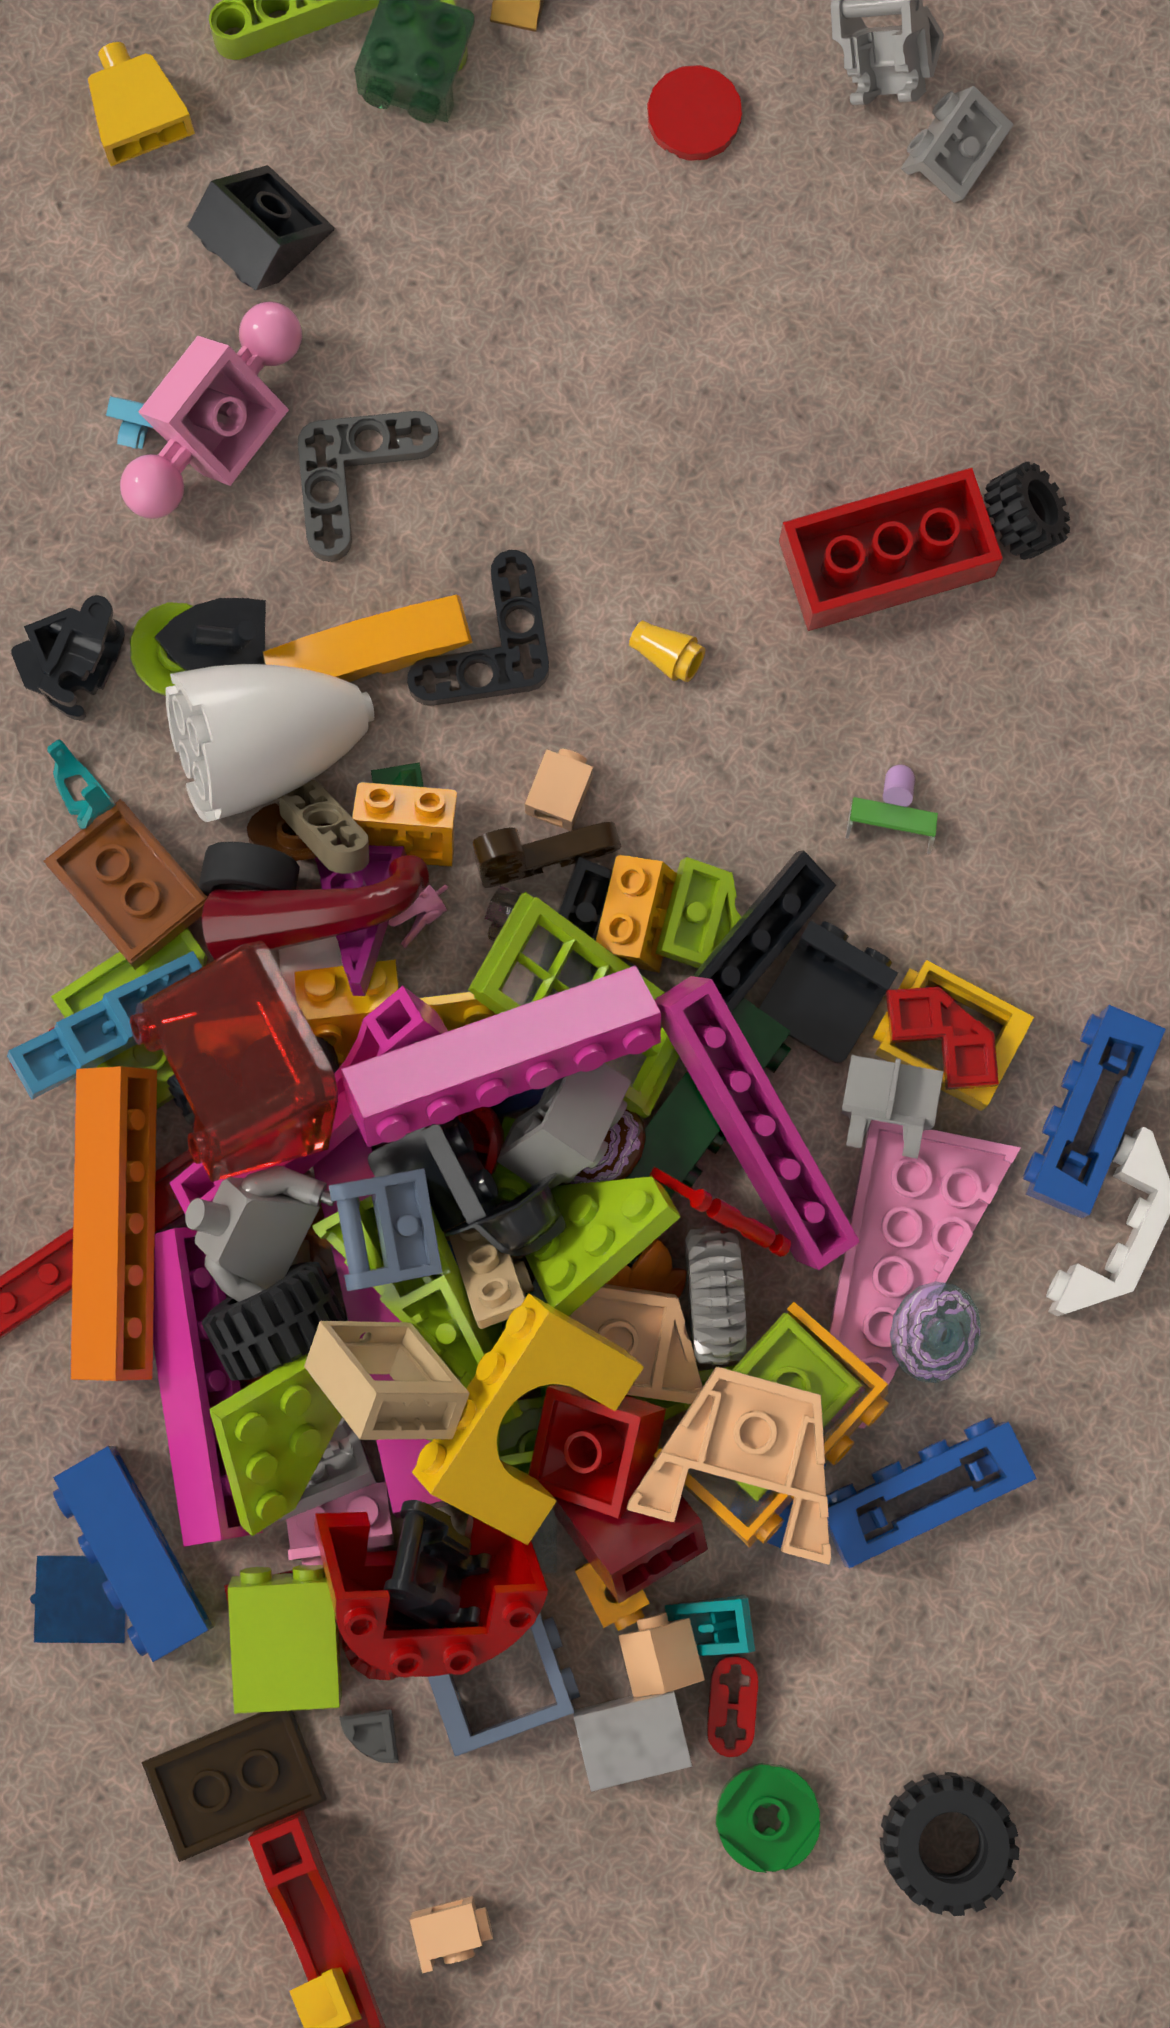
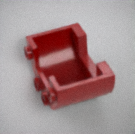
[314,1512,548,1678]

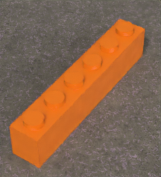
[71,1066,157,1381]

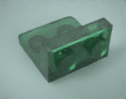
[354,0,475,123]

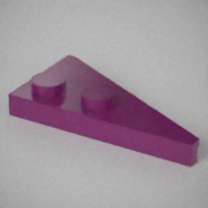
[314,844,407,996]

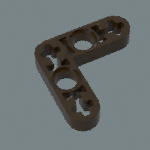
[473,822,622,888]

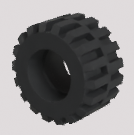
[201,1262,347,1381]
[880,1772,1020,1916]

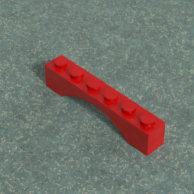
[248,1810,386,2028]

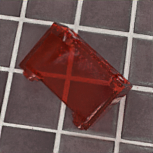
[130,940,338,1182]

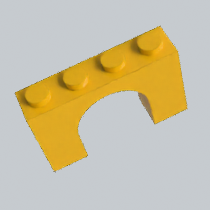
[412,1293,644,1545]

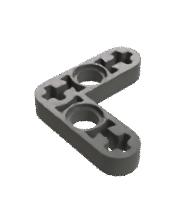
[298,411,439,562]

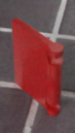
[649,1167,791,1257]

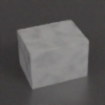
[574,1691,692,1792]

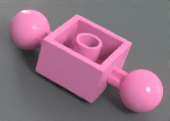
[120,302,302,519]

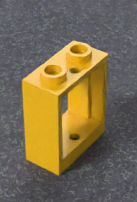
[872,960,1034,1111]

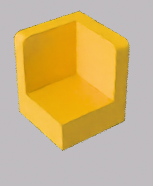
[289,1967,362,2028]

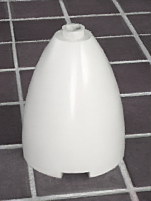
[166,664,374,822]

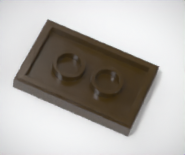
[142,1710,327,1862]

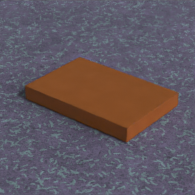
[43,799,207,970]

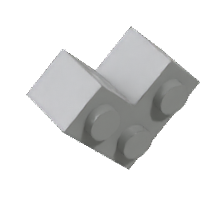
[497,1063,631,1189]

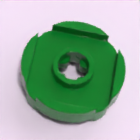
[715,1763,820,1873]

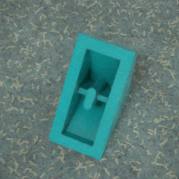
[665,1594,755,1656]

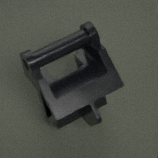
[11,595,125,721]
[384,1500,492,1630]

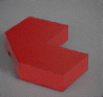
[886,987,999,1090]

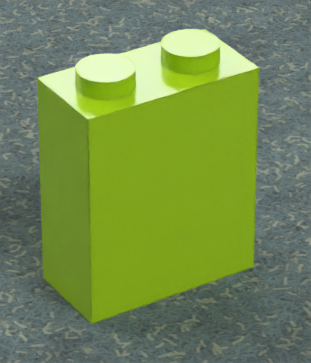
[228,1564,342,1714]

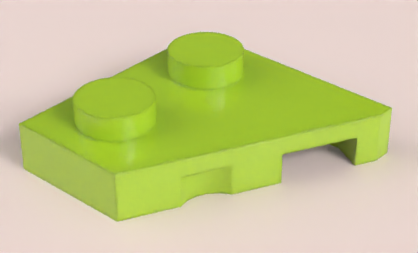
[655,857,741,968]

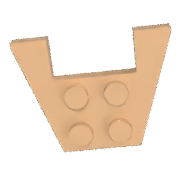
[627,1367,831,1565]

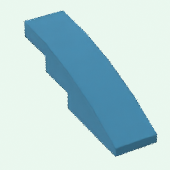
[7,951,218,1100]

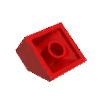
[528,1385,666,1519]

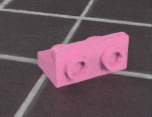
[286,1482,395,1565]

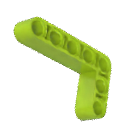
[209,0,468,75]

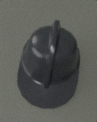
[445,1172,566,1256]

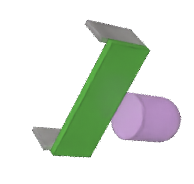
[846,765,938,854]

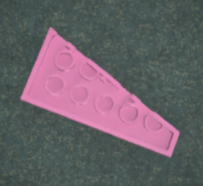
[829,1120,1021,1429]

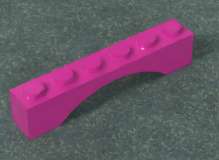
[170,985,448,1215]

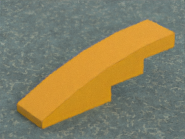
[263,594,473,682]

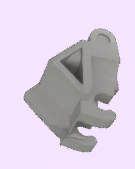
[831,0,944,105]
[841,1055,944,1159]

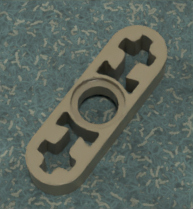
[279,780,369,874]

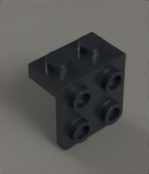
[759,921,898,1063]
[368,1116,502,1231]

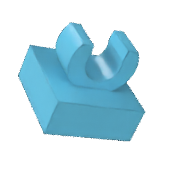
[106,396,153,449]

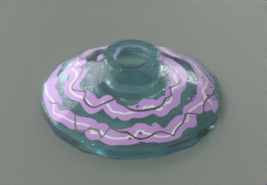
[890,1281,981,1383]

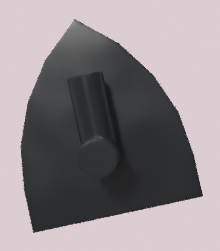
[154,598,266,671]

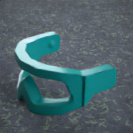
[47,739,116,829]

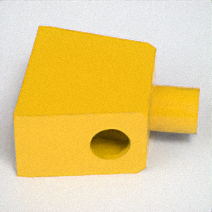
[88,42,195,166]

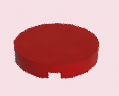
[647,65,742,161]

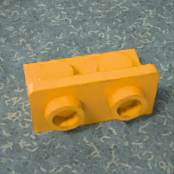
[352,782,457,866]
[596,855,677,973]

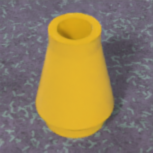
[629,620,706,682]

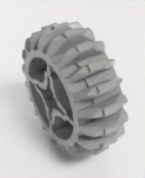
[685,1225,747,1365]

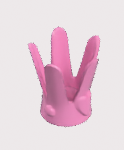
[388,884,448,948]

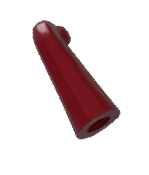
[202,855,429,964]

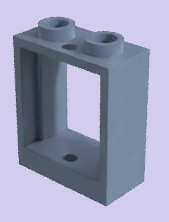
[428,1612,581,1757]

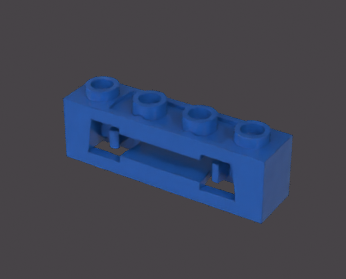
[1023,1005,1166,1219]
[826,1417,1037,1569]

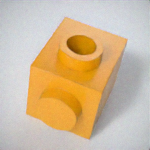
[575,1562,650,1631]

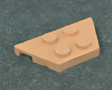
[555,1284,703,1404]

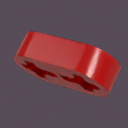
[707,1655,759,1757]

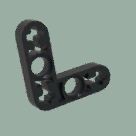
[407,550,549,706]

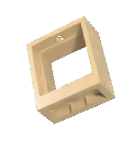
[304,1321,470,1440]

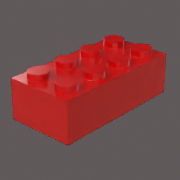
[779,468,1003,631]

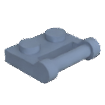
[329,1169,442,1291]

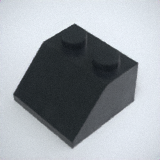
[187,165,335,291]

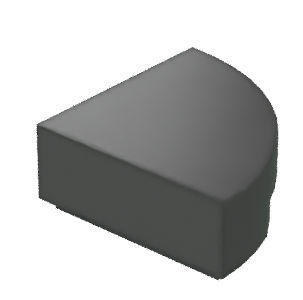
[340,1709,399,1763]

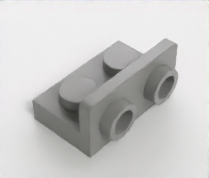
[901,86,1014,203]

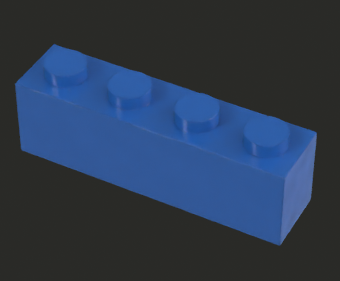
[53,1446,214,1662]

